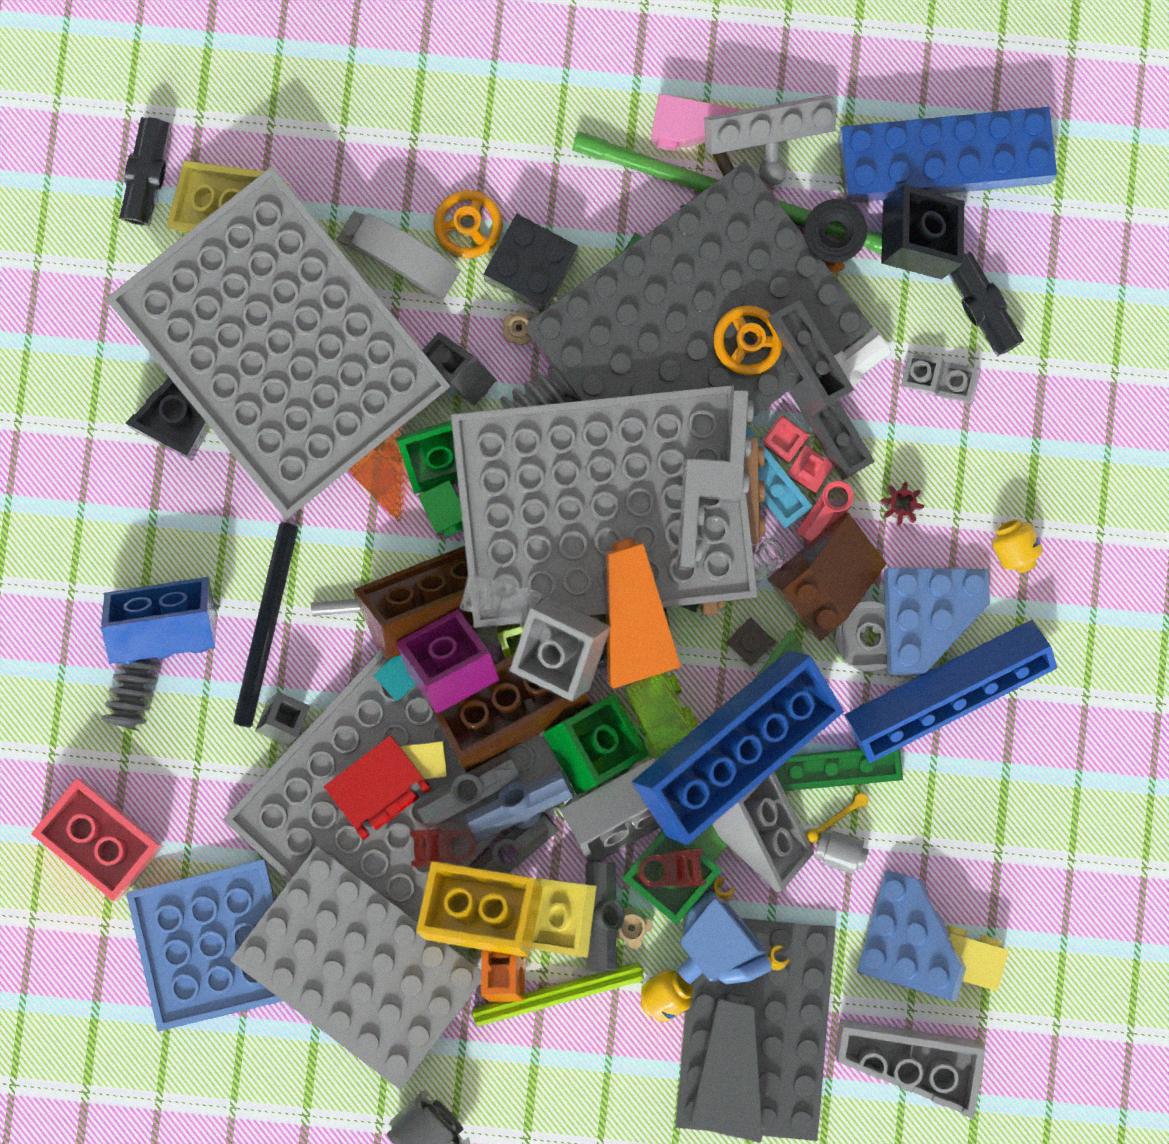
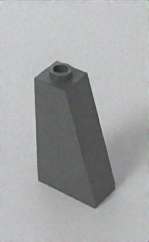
[689,993,763,1143]

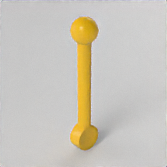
[806,793,868,842]

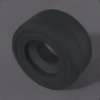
[804,199,867,263]

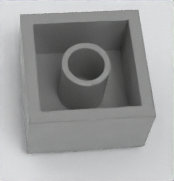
[510,597,611,701]

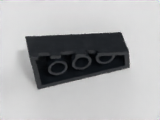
[125,378,210,461]

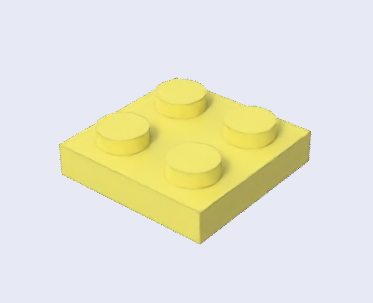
[531,878,597,957]

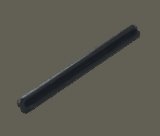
[233,522,298,728]

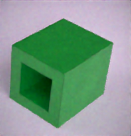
[418,480,463,538]

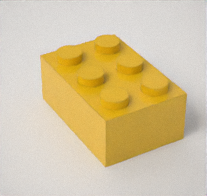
[416,861,543,957]

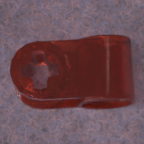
[409,829,479,867]
[636,849,707,888]

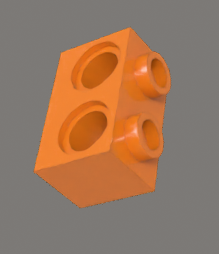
[481,950,526,1002]

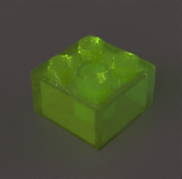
[625,672,698,754]

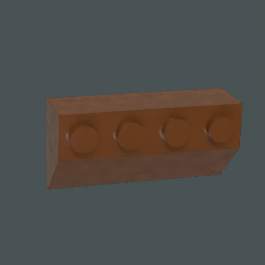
[353,546,473,659]
[427,654,591,773]

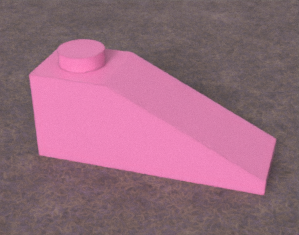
[650,94,743,151]

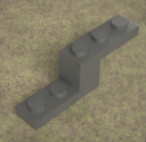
[767,299,875,481]

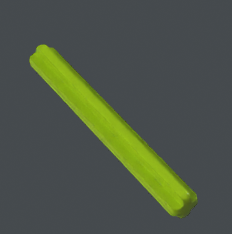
[472,962,644,1026]

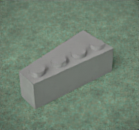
[835,1019,985,1119]

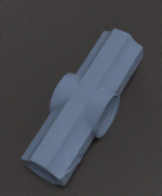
[465,769,575,842]

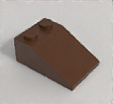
[767,512,887,641]

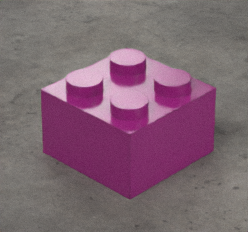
[396,609,499,714]

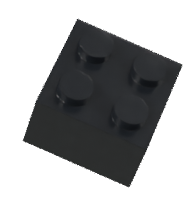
[881,184,965,280]
[483,213,578,312]

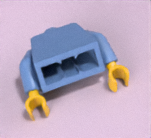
[676,878,790,984]

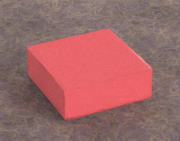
[761,414,809,464]

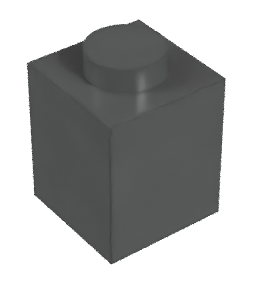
[255,692,310,745]

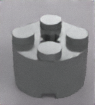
[387,1091,470,1144]

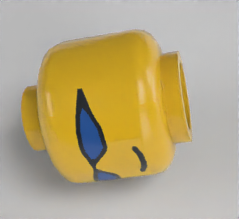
[991,518,1043,573]
[640,969,694,1022]

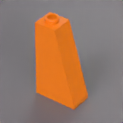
[605,538,681,689]

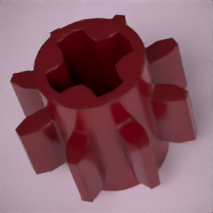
[879,482,924,527]

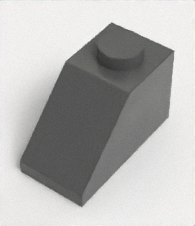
[422,332,497,406]

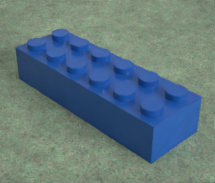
[838,107,1057,203]
[631,650,844,845]

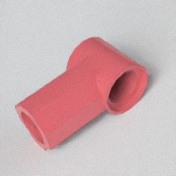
[796,481,854,543]

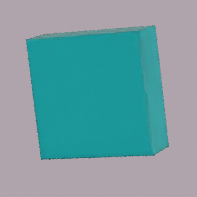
[373,655,416,702]

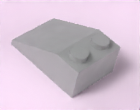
[713,772,814,892]

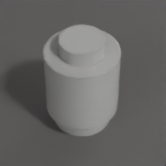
[815,831,869,874]

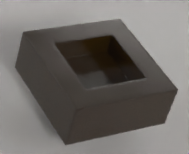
[726,617,776,667]

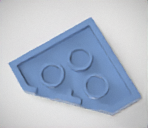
[884,568,990,675]
[857,870,966,1002]

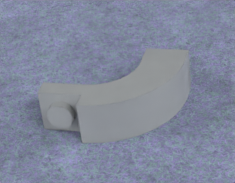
[337,211,460,300]

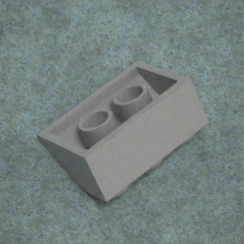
[560,758,660,862]

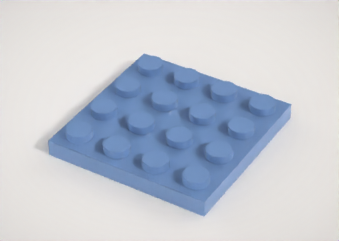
[126,859,282,1032]

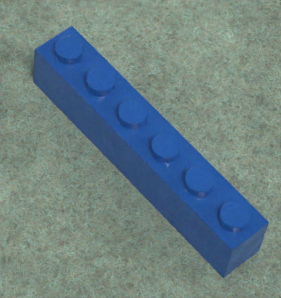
[844,620,1058,764]

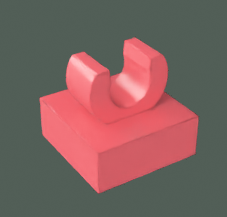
[787,445,833,494]

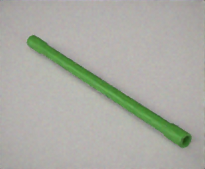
[572,131,882,254]

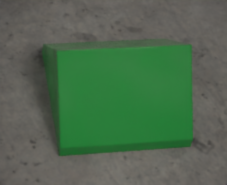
[396,420,458,494]

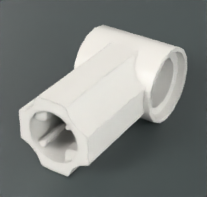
[834,329,891,387]

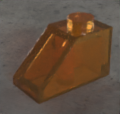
[348,442,403,522]

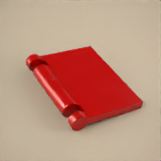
[323,735,432,840]

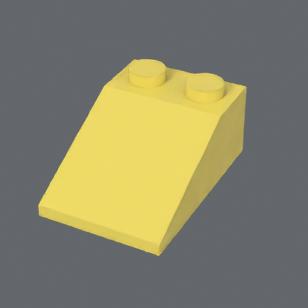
[166,161,290,233]

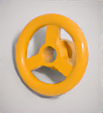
[433,190,503,258]
[713,305,783,375]

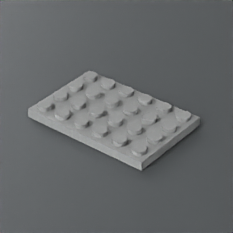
[230,846,481,1090]

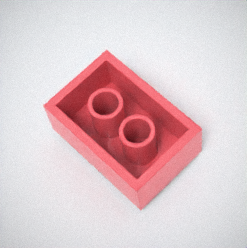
[31,778,164,901]

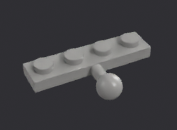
[704,95,836,186]

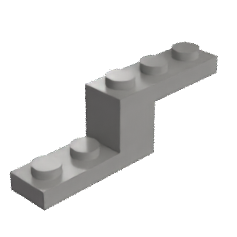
[677,390,754,569]

